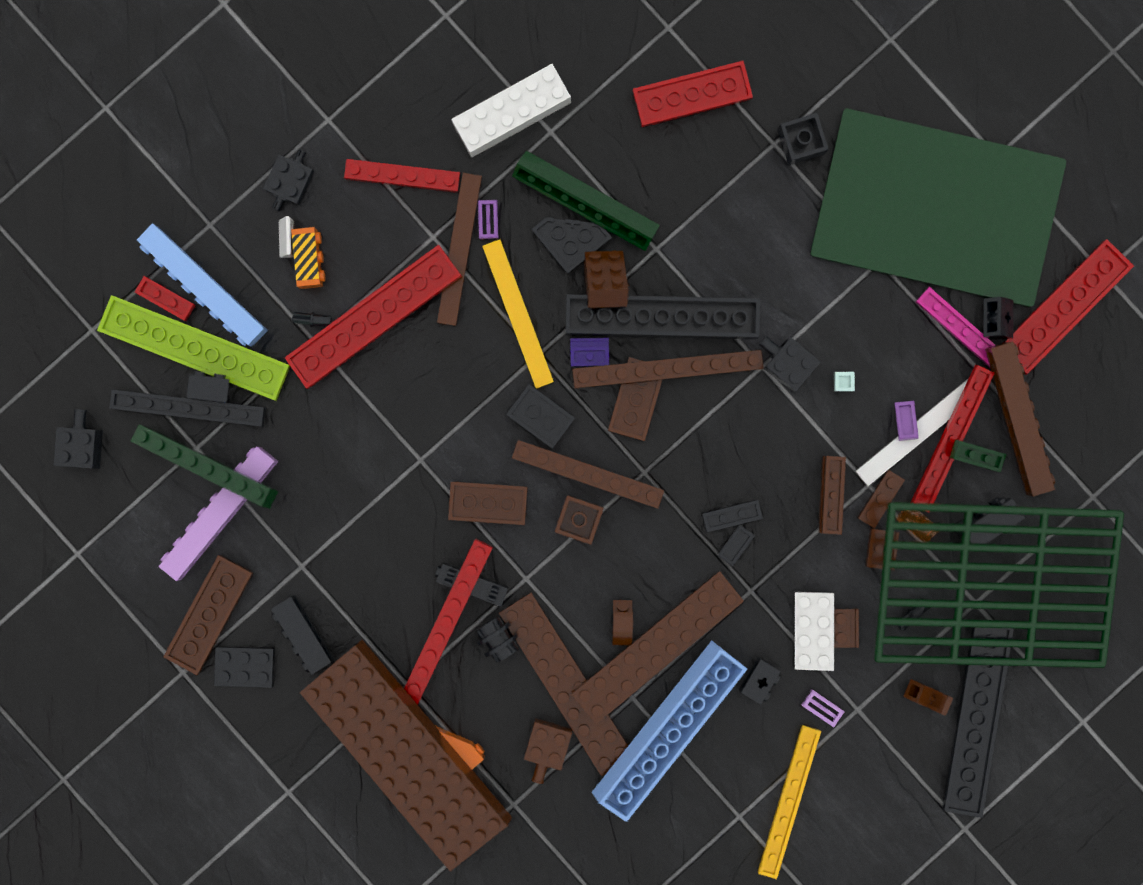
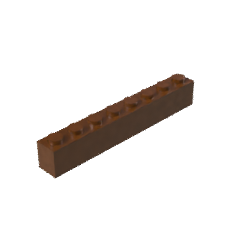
[985,342,1055,497]
[512,440,664,508]

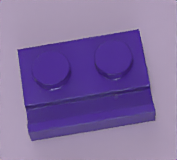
[570,338,609,367]

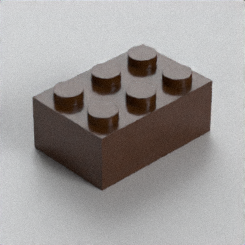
[584,250,628,308]

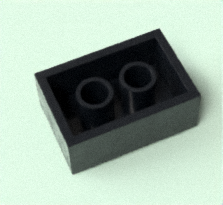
[955,497,1025,544]

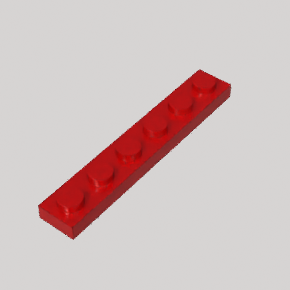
[344,159,460,192]

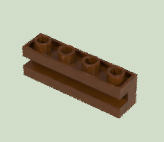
[818,456,846,535]

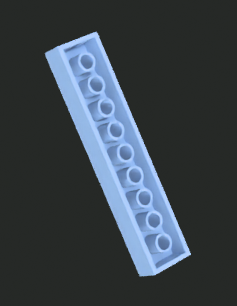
[591,641,747,822]

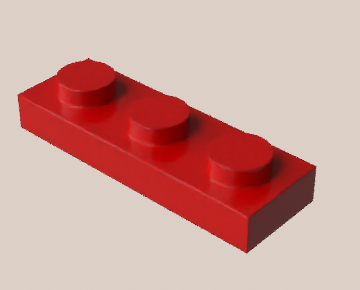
[135,276,195,321]

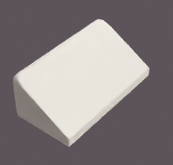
[279,216,294,258]

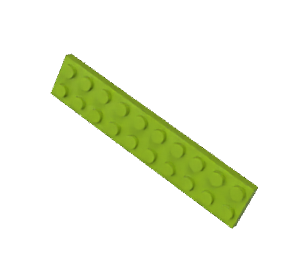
[97,295,290,401]

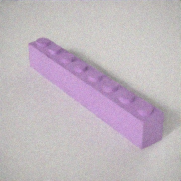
[158,447,279,581]

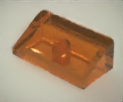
[896,510,939,542]

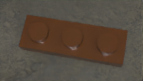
[857,470,905,529]

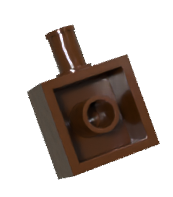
[524,718,572,784]

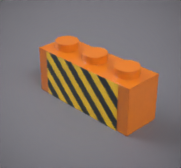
[291,227,325,289]

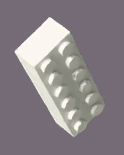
[451,64,571,158]

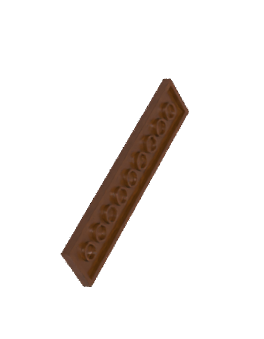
[571,571,744,724]
[499,592,628,776]

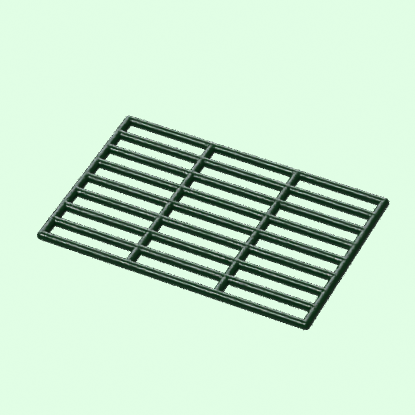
[874,502,1124,668]

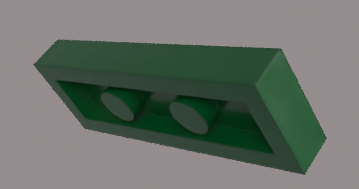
[949,439,1007,473]

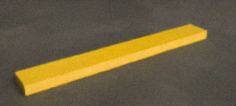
[482,239,554,389]
[758,725,821,879]

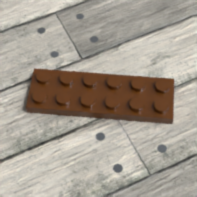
[163,555,253,675]

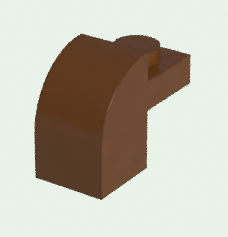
[612,600,633,645]
[903,679,953,716]

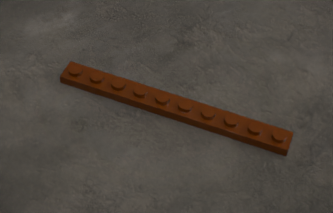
[572,350,764,389]

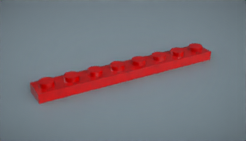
[911,365,995,513]

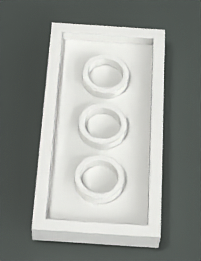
[795,592,834,671]

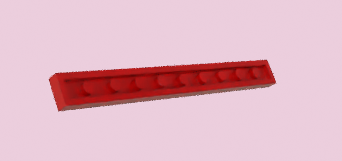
[404,539,493,705]

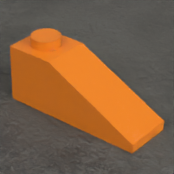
[436,726,485,770]

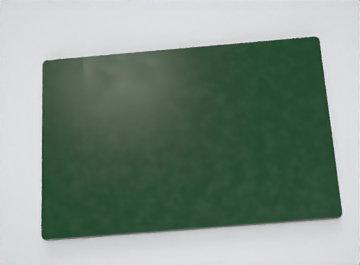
[810,108,1066,307]

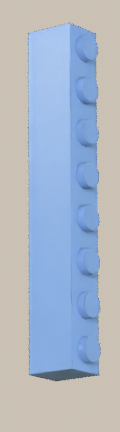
[137,223,268,347]

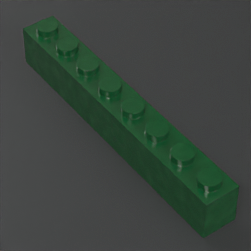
[512,150,660,251]
[130,424,279,509]

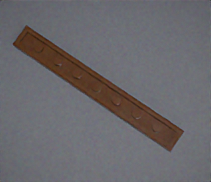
[437,173,482,326]

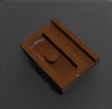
[865,528,899,571]
[834,609,859,648]

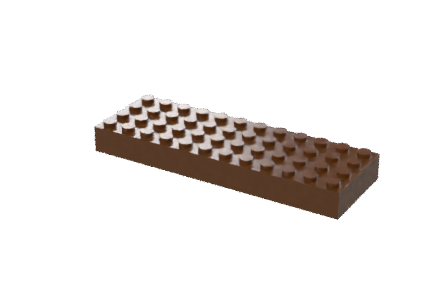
[300,640,512,871]

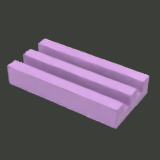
[801,689,844,727]

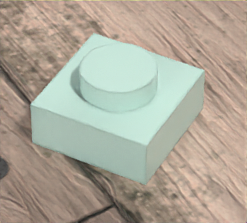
[834,372,855,392]

